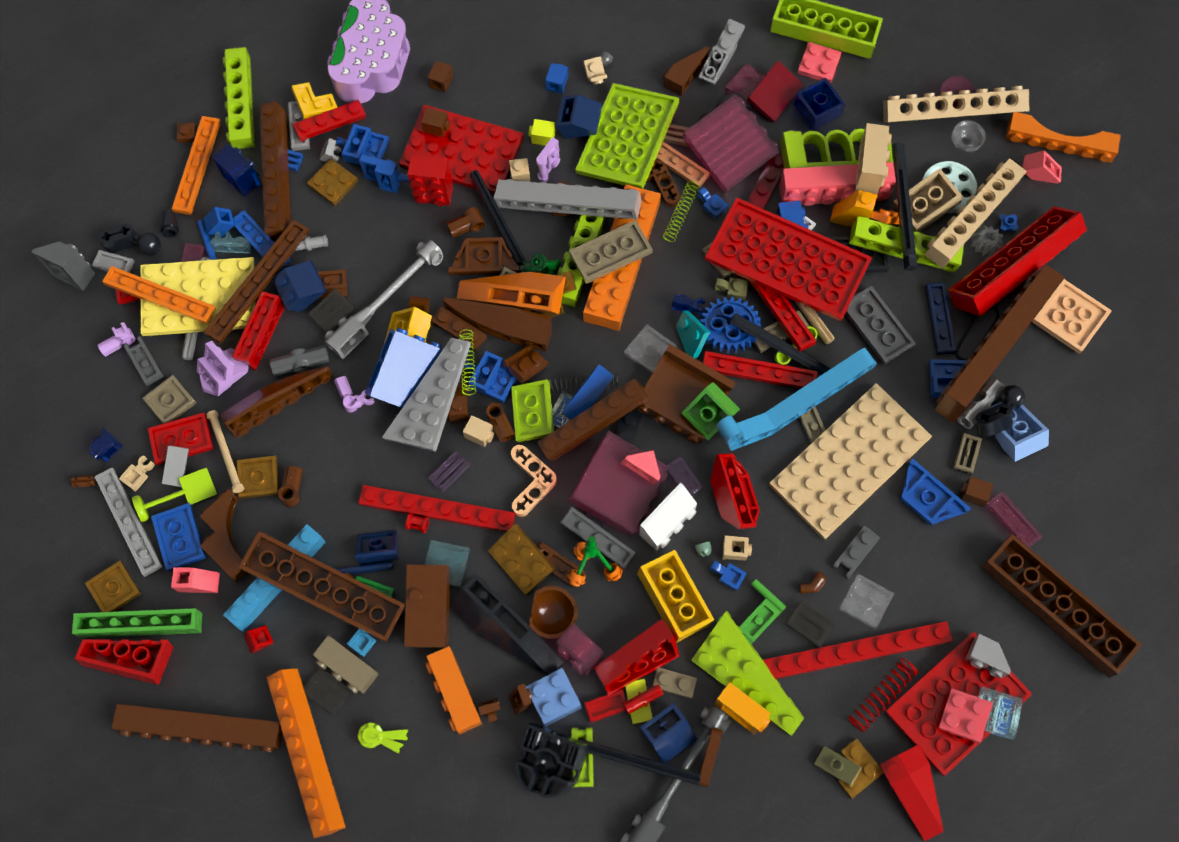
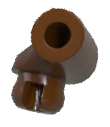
[799,572,826,594]

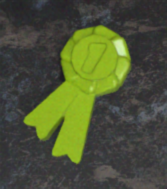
[357,722,408,753]

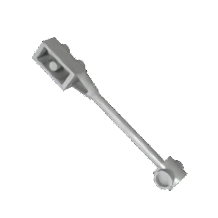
[324,240,443,360]

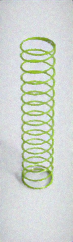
[663,181,699,242]
[459,329,476,395]

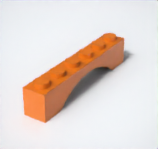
[1005,112,1121,162]

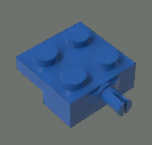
[336,124,389,165]
[360,155,409,193]
[465,351,516,403]
[929,359,967,398]

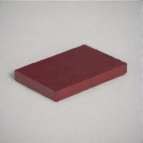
[746,61,803,123]

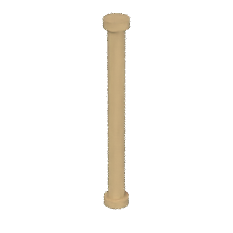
[206,410,244,493]

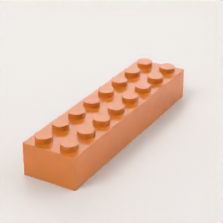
[583,185,661,331]

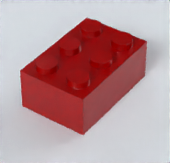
[407,155,453,206]

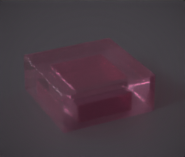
[182,243,205,262]

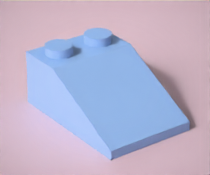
[992,402,1049,462]

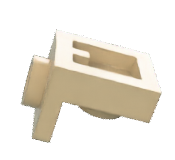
[583,56,607,84]

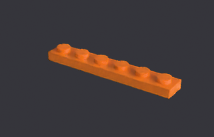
[172,116,221,215]
[102,266,216,324]

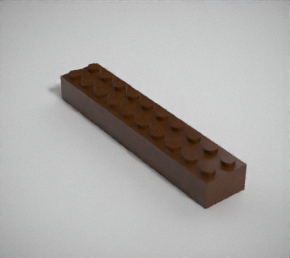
[935,265,1065,424]

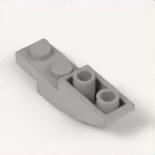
[699,19,745,85]

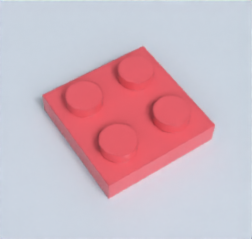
[797,42,842,84]
[939,689,993,743]

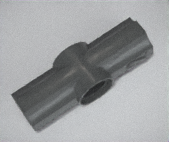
[270,345,330,376]

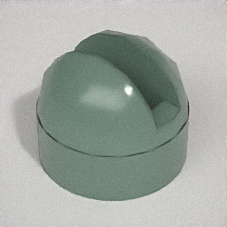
[695,541,712,557]

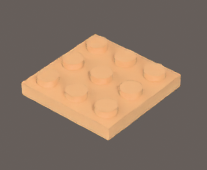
[1032,279,1112,354]

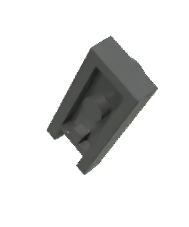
[123,335,164,386]
[832,525,880,579]

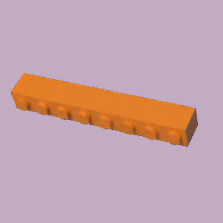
[266,669,346,838]

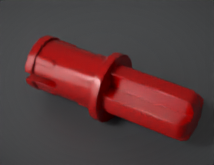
[623,684,663,715]

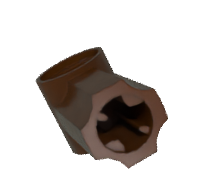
[446,207,485,238]
[486,403,515,443]
[278,466,303,508]

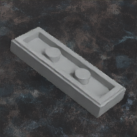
[288,101,310,151]

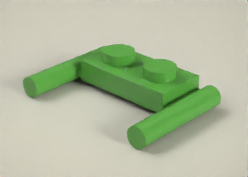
[716,579,786,644]

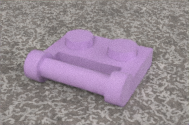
[536,137,560,182]

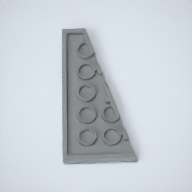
[382,338,471,452]

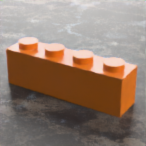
[425,646,482,734]

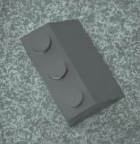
[31,241,95,291]

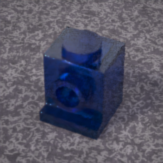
[89,428,123,462]

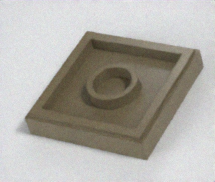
[142,375,197,424]

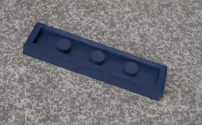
[925,283,957,355]

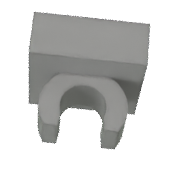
[319,138,342,163]

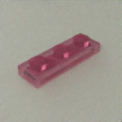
[986,491,1043,548]

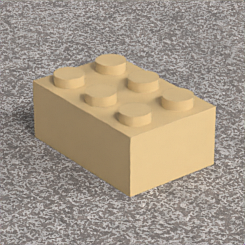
[855,123,892,194]
[894,168,962,232]

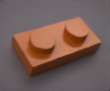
[870,209,900,225]

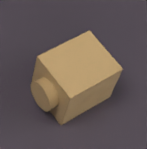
[509,158,530,181]
[463,416,495,447]

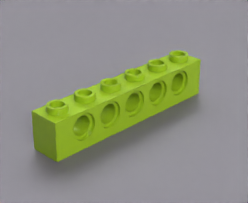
[223,47,255,150]
[558,215,607,307]
[849,216,964,273]

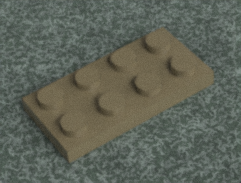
[569,220,653,284]

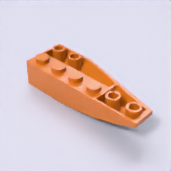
[457,272,566,314]

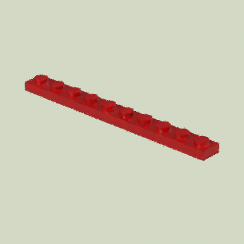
[763,621,953,679]

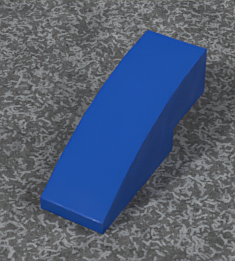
[561,364,614,420]

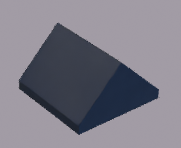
[355,530,400,565]

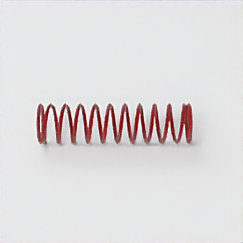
[848,658,918,732]

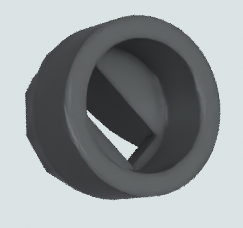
[599,51,613,67]

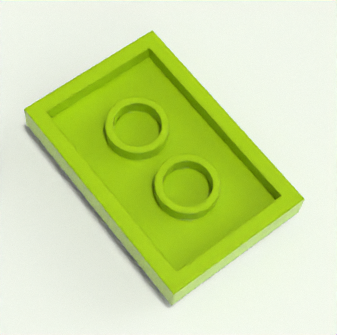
[511,379,554,443]

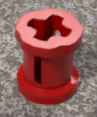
[405,512,429,534]

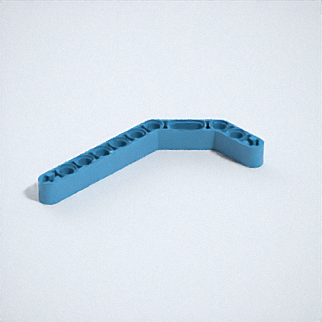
[716,348,877,451]

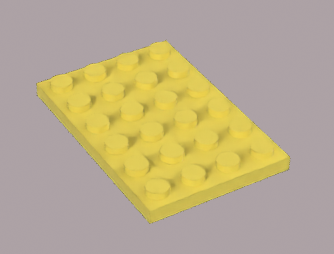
[141,257,256,336]

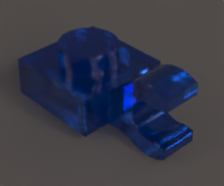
[672,295,705,314]

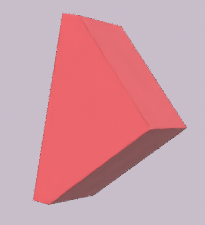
[621,450,660,484]

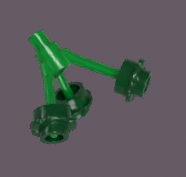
[519,253,561,275]

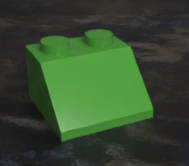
[682,382,740,440]

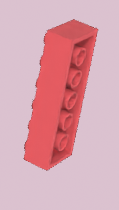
[779,162,896,206]

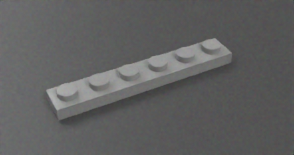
[95,467,163,577]

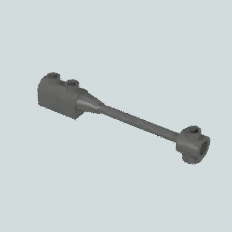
[620,706,731,842]

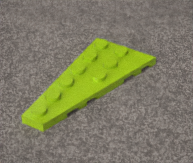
[691,611,804,736]

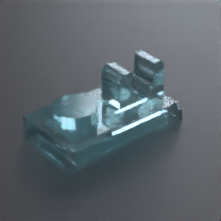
[210,231,252,254]

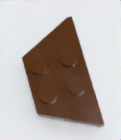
[448,237,520,275]

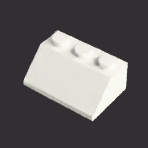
[639,483,697,551]

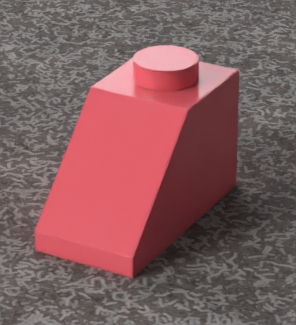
[1022,150,1062,184]

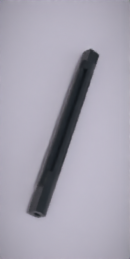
[891,142,917,271]

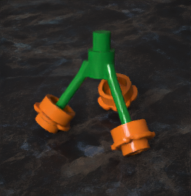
[567,536,623,587]

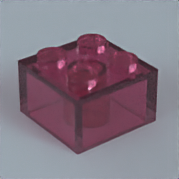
[557,624,604,676]

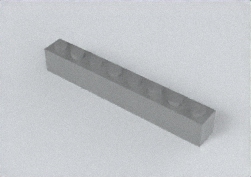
[494,179,642,220]

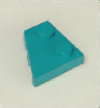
[676,311,710,360]

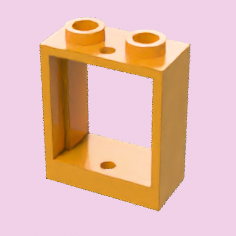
[714,682,771,735]

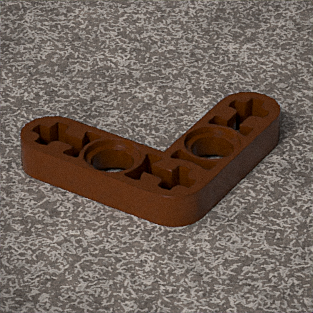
[617,159,680,207]

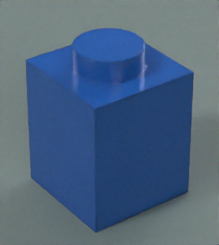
[545,63,568,94]
[203,207,234,236]

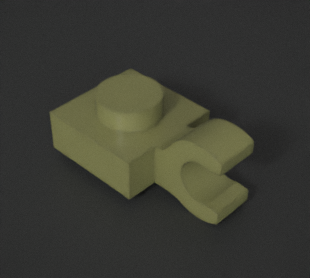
[715,277,748,300]

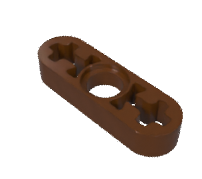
[698,727,723,787]

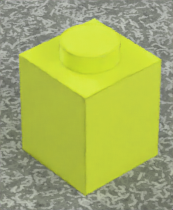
[529,119,556,146]

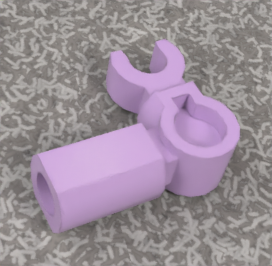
[98,322,136,357]
[334,376,374,413]

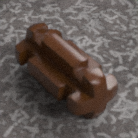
[71,475,96,488]

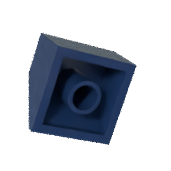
[272,261,326,312]

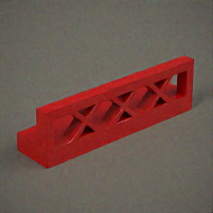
[232,291,285,371]

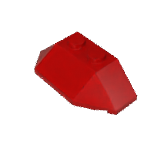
[710,453,760,529]

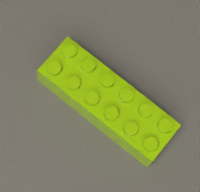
[770,0,883,59]

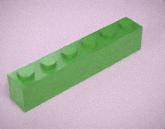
[72,608,203,638]

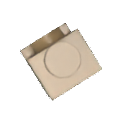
[722,536,752,561]

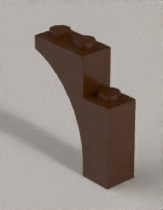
[200,489,246,582]

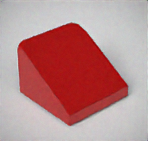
[244,625,274,654]

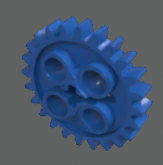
[700,296,761,354]

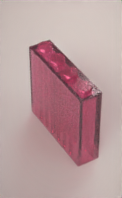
[682,94,779,194]
[568,431,669,536]

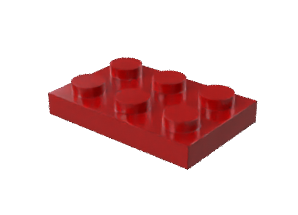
[148,412,214,465]

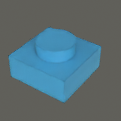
[347,629,376,657]

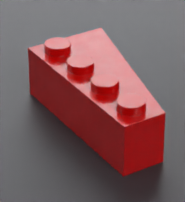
[594,618,679,696]
[75,640,174,685]

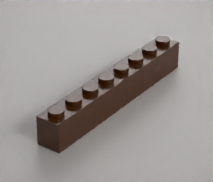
[260,101,291,242]
[111,704,283,753]

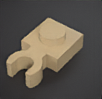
[119,455,155,492]

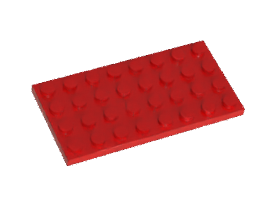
[705,197,872,322]

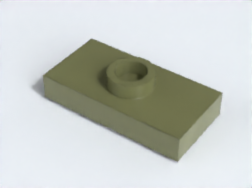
[814,746,862,787]

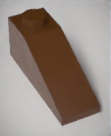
[663,47,709,96]
[448,368,469,423]

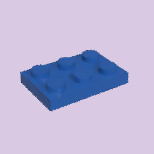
[151,503,206,572]

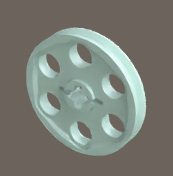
[923,161,977,213]

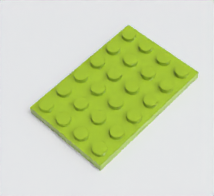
[575,83,679,189]

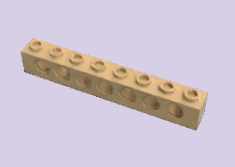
[883,86,1029,122]
[925,158,1027,269]

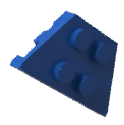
[900,459,971,526]

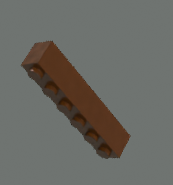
[538,378,650,462]

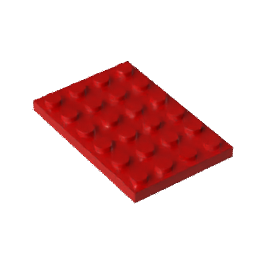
[399,105,524,195]
[885,631,1032,777]

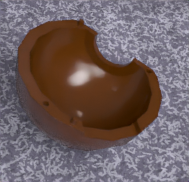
[529,586,578,639]

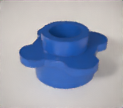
[999,214,1019,232]

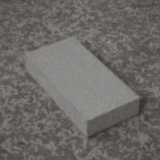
[92,250,135,273]
[162,445,189,487]

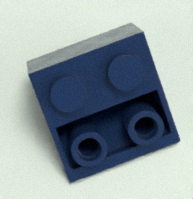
[556,95,602,139]
[640,703,697,763]

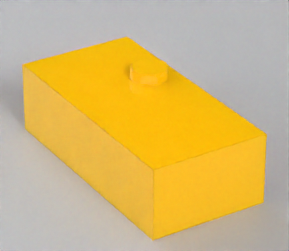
[637,550,714,643]

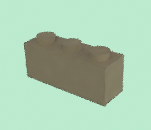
[313,635,379,694]

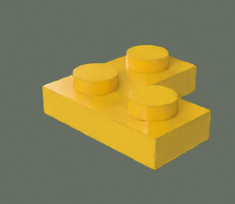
[292,82,337,119]

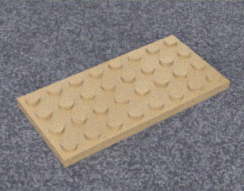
[769,383,932,540]

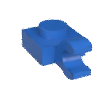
[697,187,728,220]
[709,561,747,591]

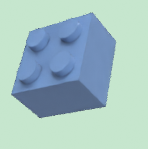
[526,668,581,727]

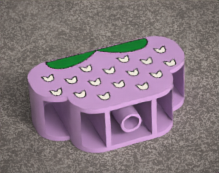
[328,0,410,104]

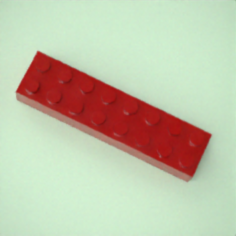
[948,206,1087,316]

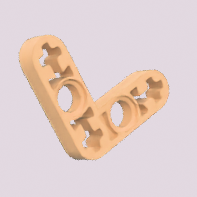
[511,445,557,517]

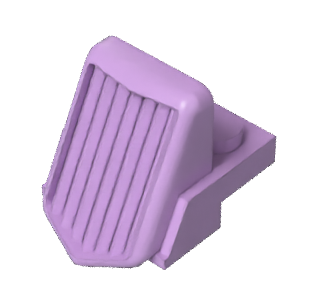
[197,341,249,396]

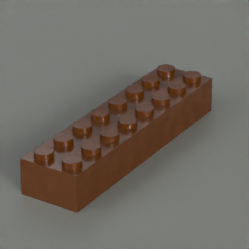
[238,531,405,642]
[981,534,1143,678]

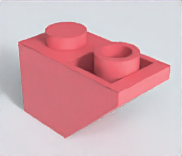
[171,567,220,593]

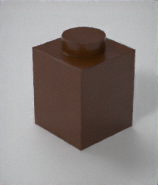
[428,61,453,93]
[421,108,450,137]
[960,476,994,507]

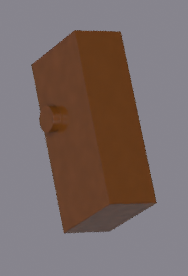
[404,565,451,647]

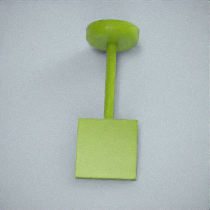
[132,467,217,522]

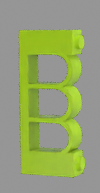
[780,129,893,169]

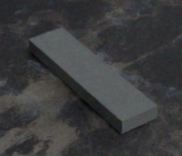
[560,506,636,569]

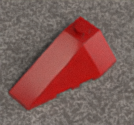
[880,744,944,841]

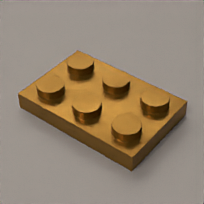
[488,524,555,595]

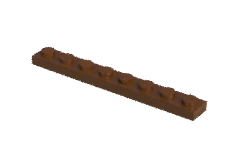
[204,219,309,344]

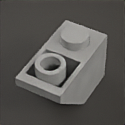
[965,634,1011,678]

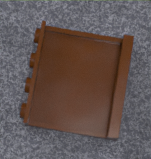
[637,344,736,444]

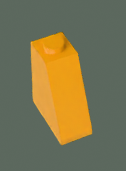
[830,190,877,228]

